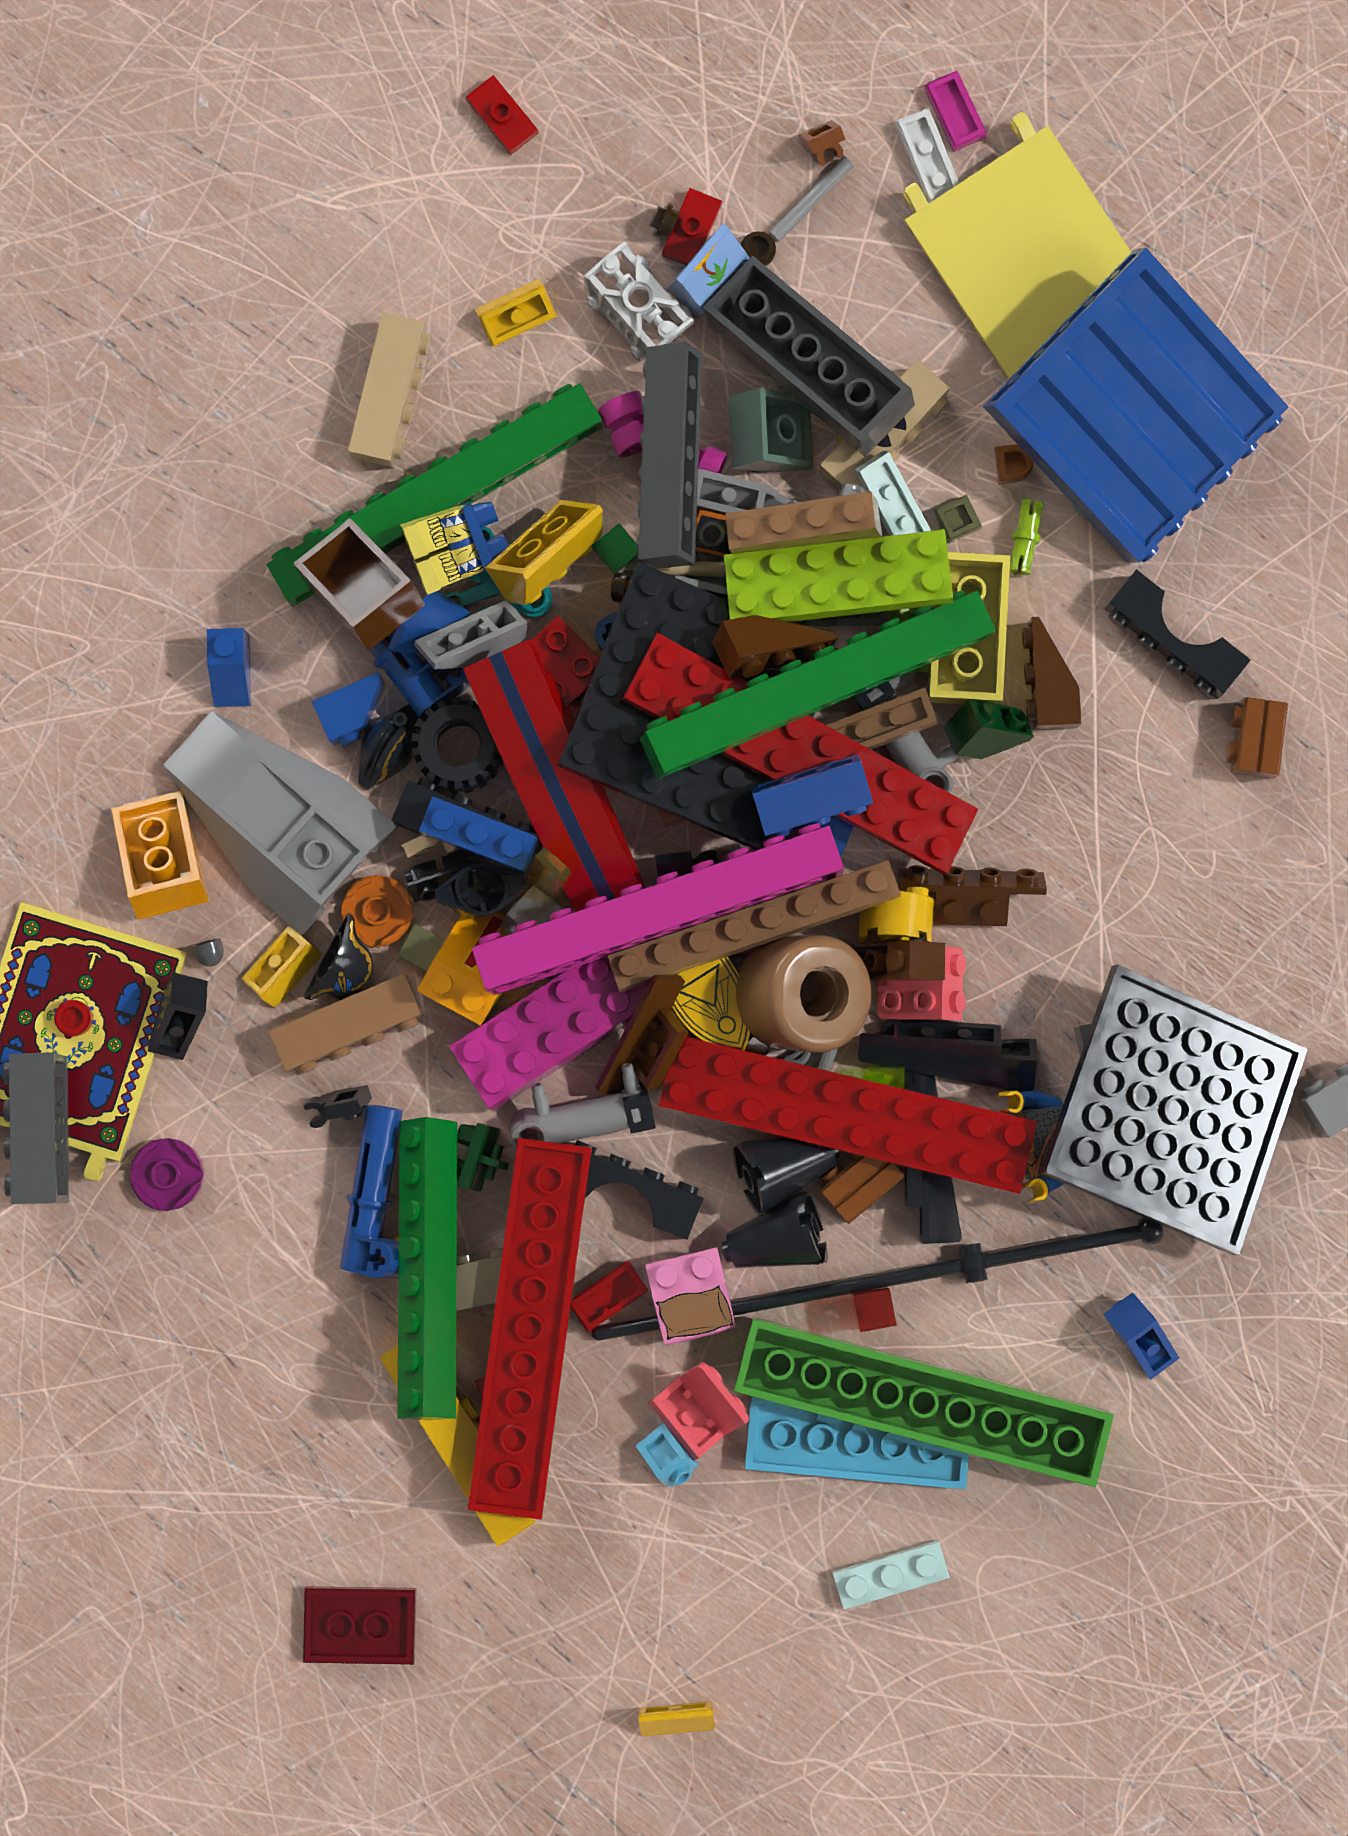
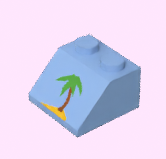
[666,223,750,318]

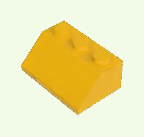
[485,500,603,605]

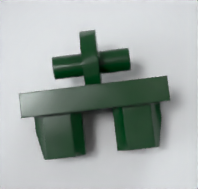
[457,1123,510,1192]

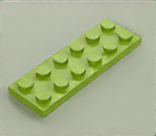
[724,529,953,622]

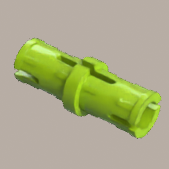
[1010,499,1045,575]

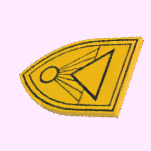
[672,956,750,1051]

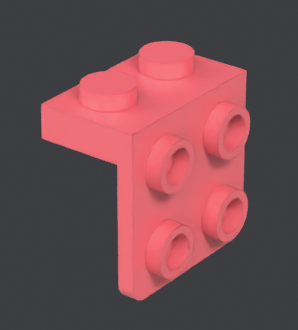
[877,946,966,1021]
[648,1362,749,1460]

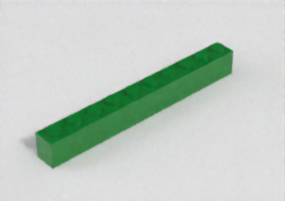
[266,383,603,607]
[640,590,996,780]

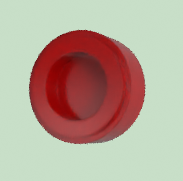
[54,1000,93,1037]

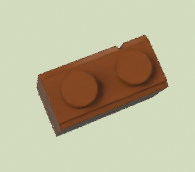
[1226,697,1288,779]
[819,1153,905,1224]

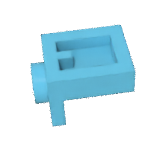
[636,1423,699,1487]

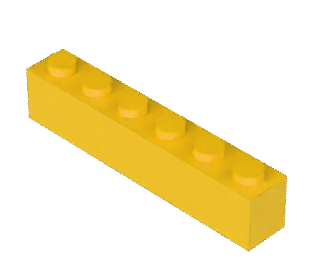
[379,1345,536,1547]

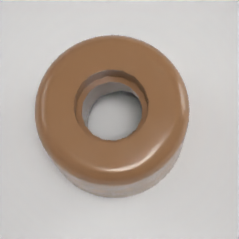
[736,934,871,1053]

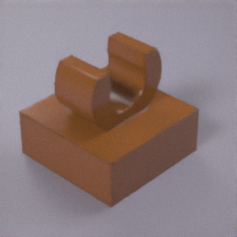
[799,120,846,166]

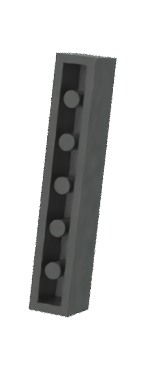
[636,341,702,569]

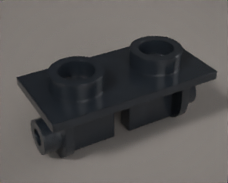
[404,850,478,903]

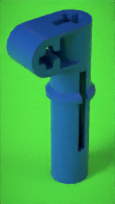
[369,628,469,719]
[340,1104,403,1278]

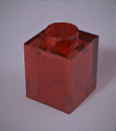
[851,1287,897,1332]

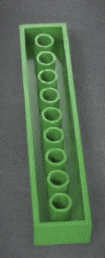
[734,1316,1114,1487]

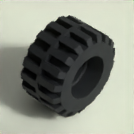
[411,698,503,793]

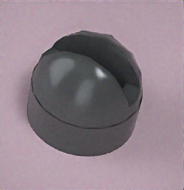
[192,938,224,967]

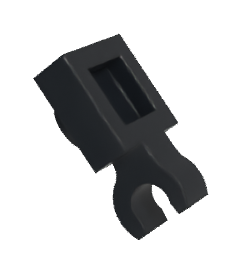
[655,850,719,877]
[303,1085,372,1128]

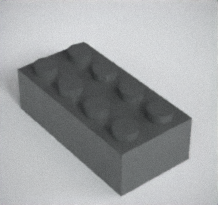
[3,1052,69,1204]

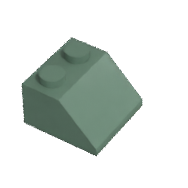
[729,388,813,472]

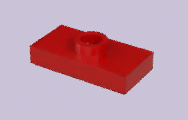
[466,75,539,155]
[662,187,723,266]
[571,1260,649,1332]

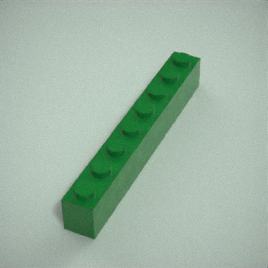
[397,1117,457,1421]

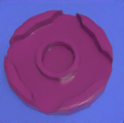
[130,1138,204,1211]

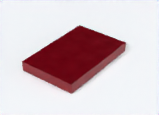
[303,1586,416,1665]

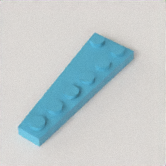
[745,1396,969,1490]

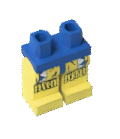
[400,501,508,595]

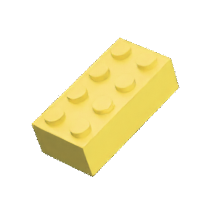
[927,552,1010,705]

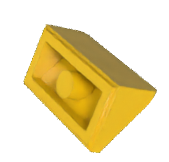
[475,279,557,347]
[241,925,322,1007]
[638,1701,715,1737]

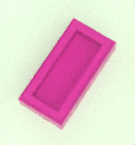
[924,70,987,152]

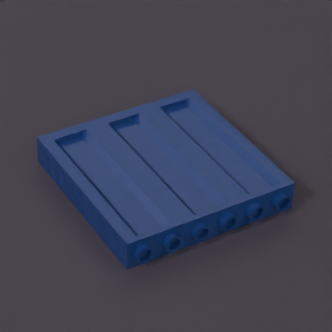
[983,247,1289,563]

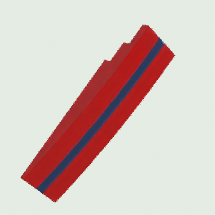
[463,639,646,912]

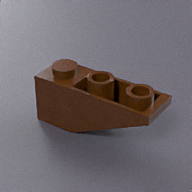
[712,615,838,679]
[1022,617,1082,730]
[849,941,946,981]

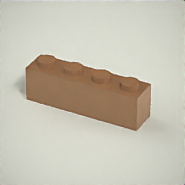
[725,491,882,554]
[269,974,424,1076]

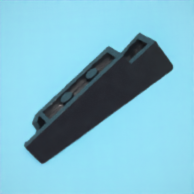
[858,1019,1037,1092]
[903,1070,962,1244]

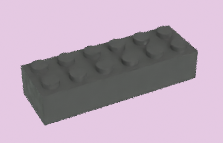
[703,256,915,457]

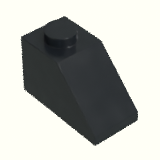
[148,972,208,1060]

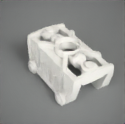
[583,241,695,361]

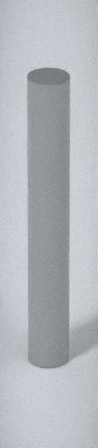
[769,156,854,243]

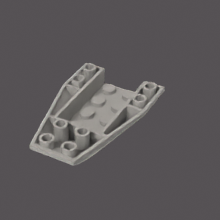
[164,711,398,936]

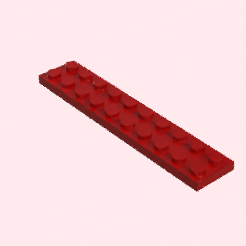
[622,633,978,875]
[659,1037,1037,1194]
[468,1138,592,1520]

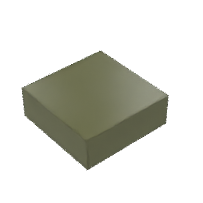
[933,494,982,544]
[398,924,445,971]

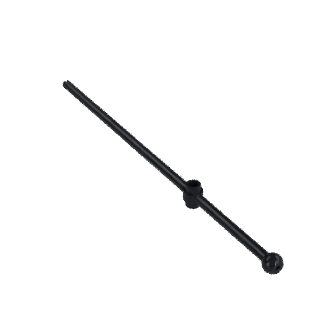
[591,1217,1164,1341]

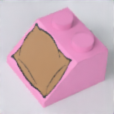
[645,1248,737,1346]

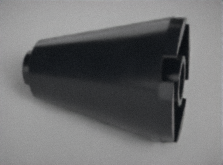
[733,1137,840,1214]
[722,1192,828,1268]

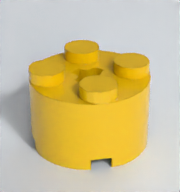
[858,887,934,943]

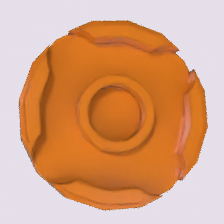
[341,875,414,948]

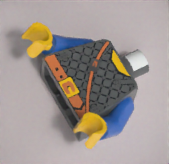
[998,1090,1064,1204]

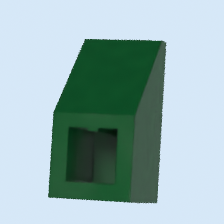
[943,699,1034,759]

